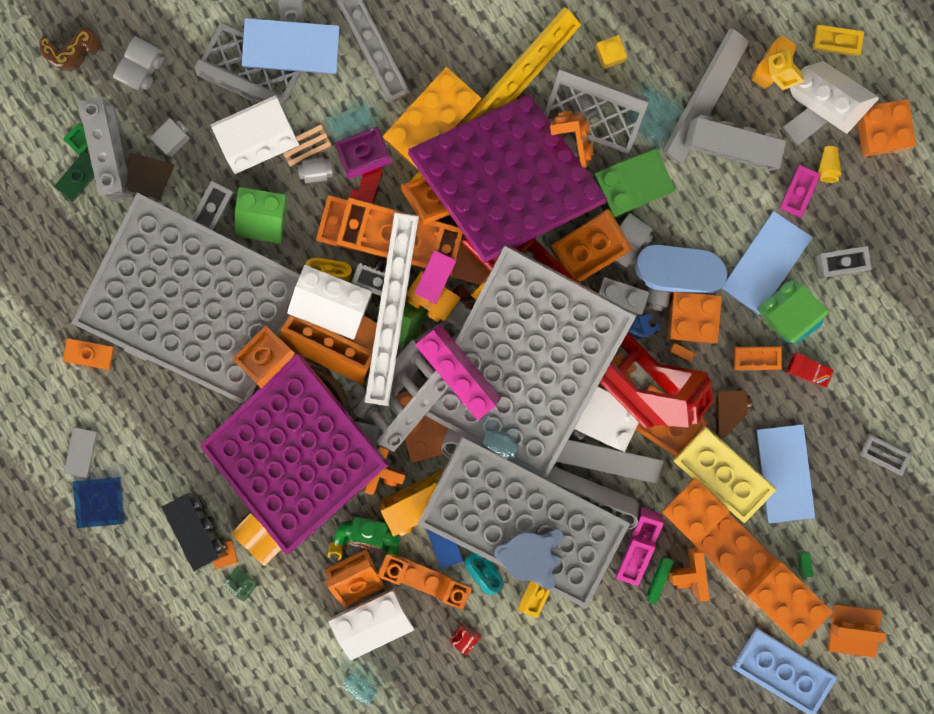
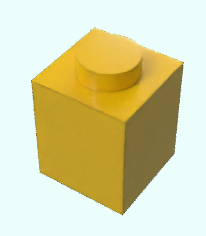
[595,35,627,70]

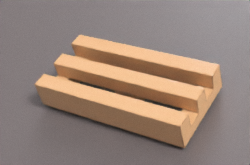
[283,125,332,167]

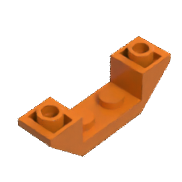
[377,554,472,610]

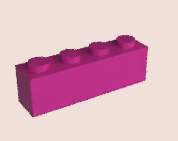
[415,324,501,420]

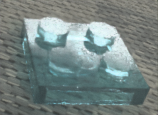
[621,85,685,151]

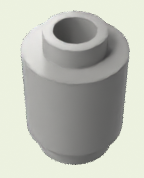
[298,157,333,184]
[646,287,672,312]

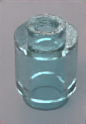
[481,430,519,460]
[342,672,378,706]

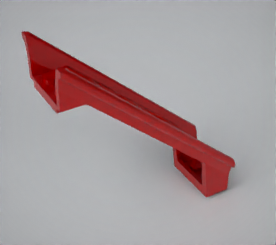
[462,237,713,428]

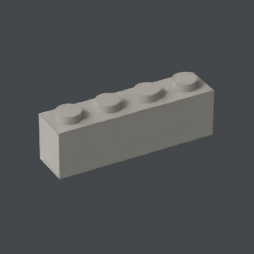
[684,115,786,171]

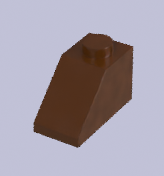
[715,391,751,438]

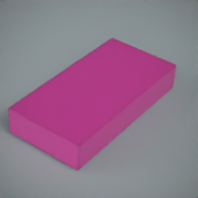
[414,250,456,304]

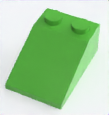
[593,148,676,218]

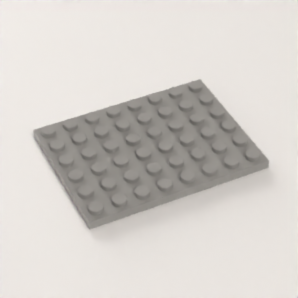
[71,193,300,404]
[425,245,637,480]

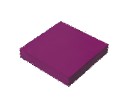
[335,126,392,179]

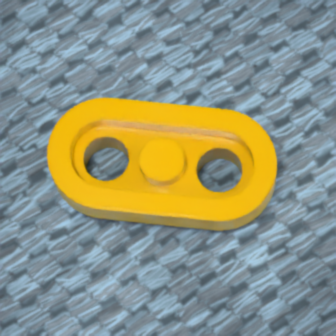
[305,258,352,282]

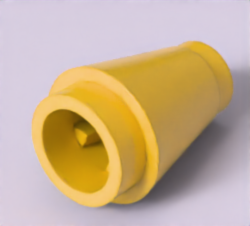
[818,146,842,183]

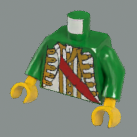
[328,517,400,560]

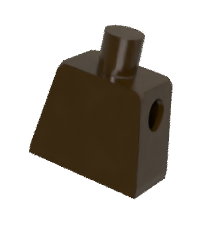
[126,152,175,201]

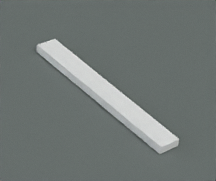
[365,212,419,406]

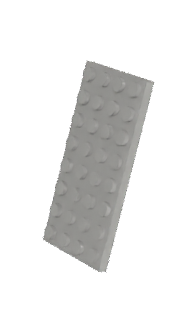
[417,437,630,609]

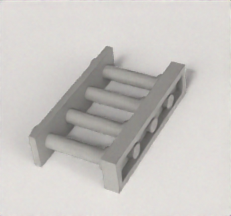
[78,96,134,202]
[353,340,449,452]

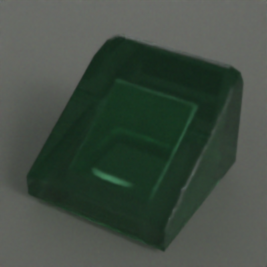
[223,566,259,602]

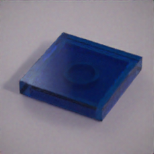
[73,477,125,528]

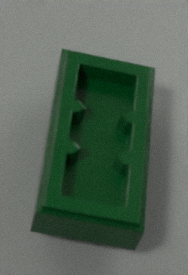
[54,151,94,202]

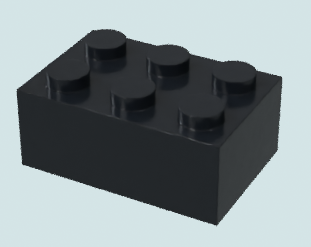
[161,493,228,571]

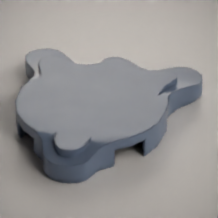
[494,529,563,590]

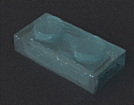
[325,104,378,142]

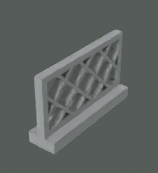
[195,22,301,110]
[544,66,650,154]

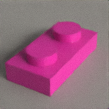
[779,165,821,218]

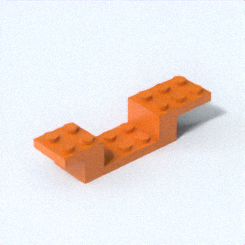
[316,195,491,285]
[661,478,833,646]

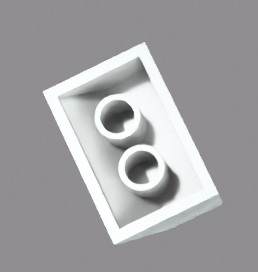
[790,61,879,134]
[210,95,299,174]
[287,265,372,340]
[328,588,414,660]

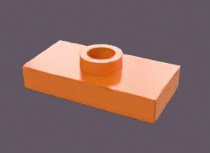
[63,338,114,370]
[733,346,782,370]

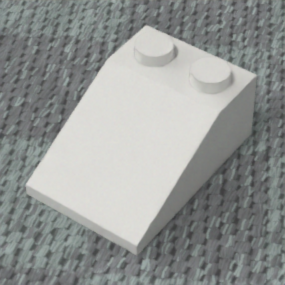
[574,387,639,452]

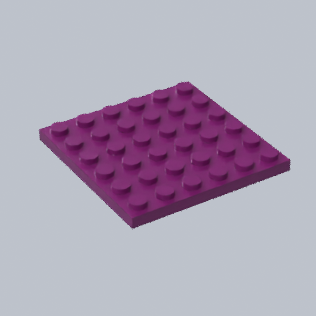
[408,94,607,263]
[200,354,390,556]

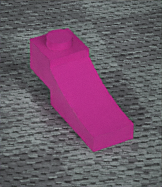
[616,507,664,586]

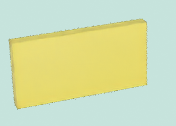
[673,425,777,523]

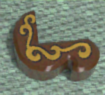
[39,28,101,71]

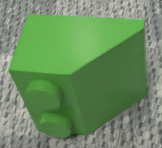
[235,187,289,244]
[757,279,829,344]

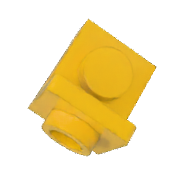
[768,49,804,90]

